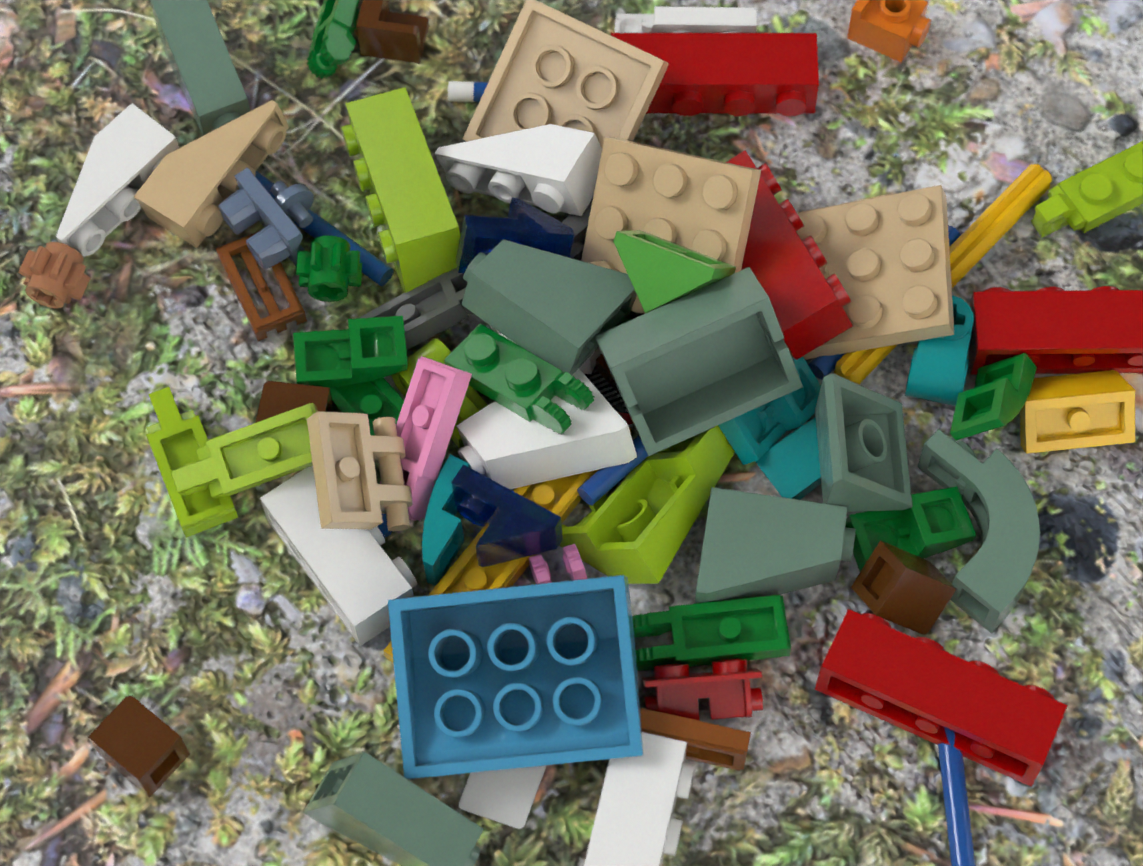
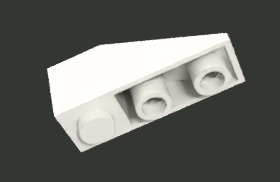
[56,103,179,258]
[434,124,602,216]

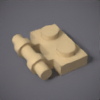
[307,411,413,531]

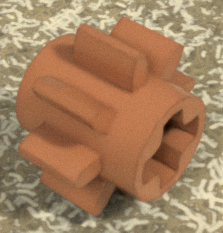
[18,242,90,309]

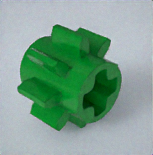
[296,235,362,302]

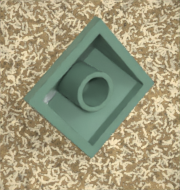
[815,373,913,512]

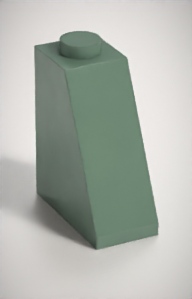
[149,0,251,136]
[462,239,637,375]
[695,487,855,604]
[303,752,484,866]

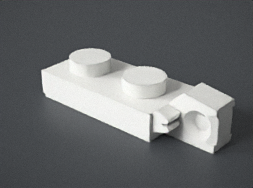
[615,6,757,33]

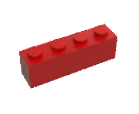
[611,33,819,117]
[727,150,853,360]
[968,286,1143,375]
[814,609,1068,787]

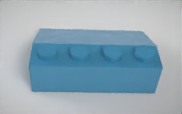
[388,575,643,779]

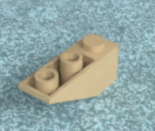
[134,100,289,248]

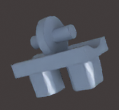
[218,167,314,270]

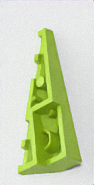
[550,425,735,584]

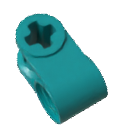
[905,295,974,406]

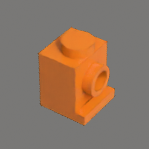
[847,0,932,63]

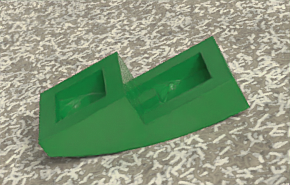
[293,316,408,388]
[950,353,1037,440]
[845,486,977,572]

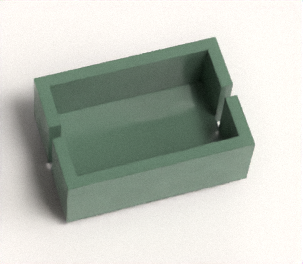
[595,267,803,456]

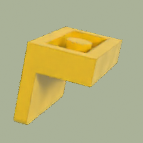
[1020,370,1135,454]

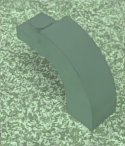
[917,429,1040,634]

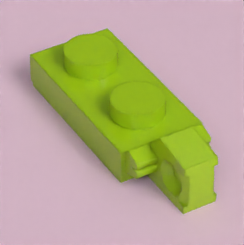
[1031,141,1143,238]
[146,386,239,538]
[171,403,318,498]

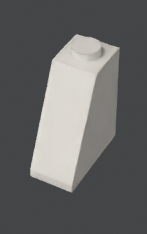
[456,369,637,492]

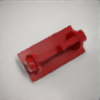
[642,659,763,721]

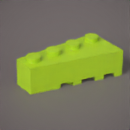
[341,87,465,293]

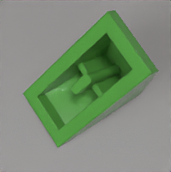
[614,230,736,314]

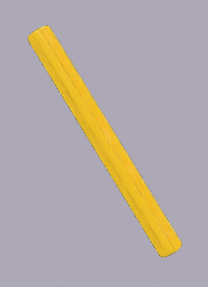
[834,164,1052,384]

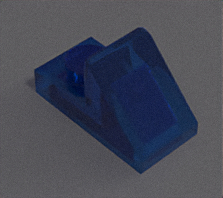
[456,197,575,273]
[451,464,563,567]

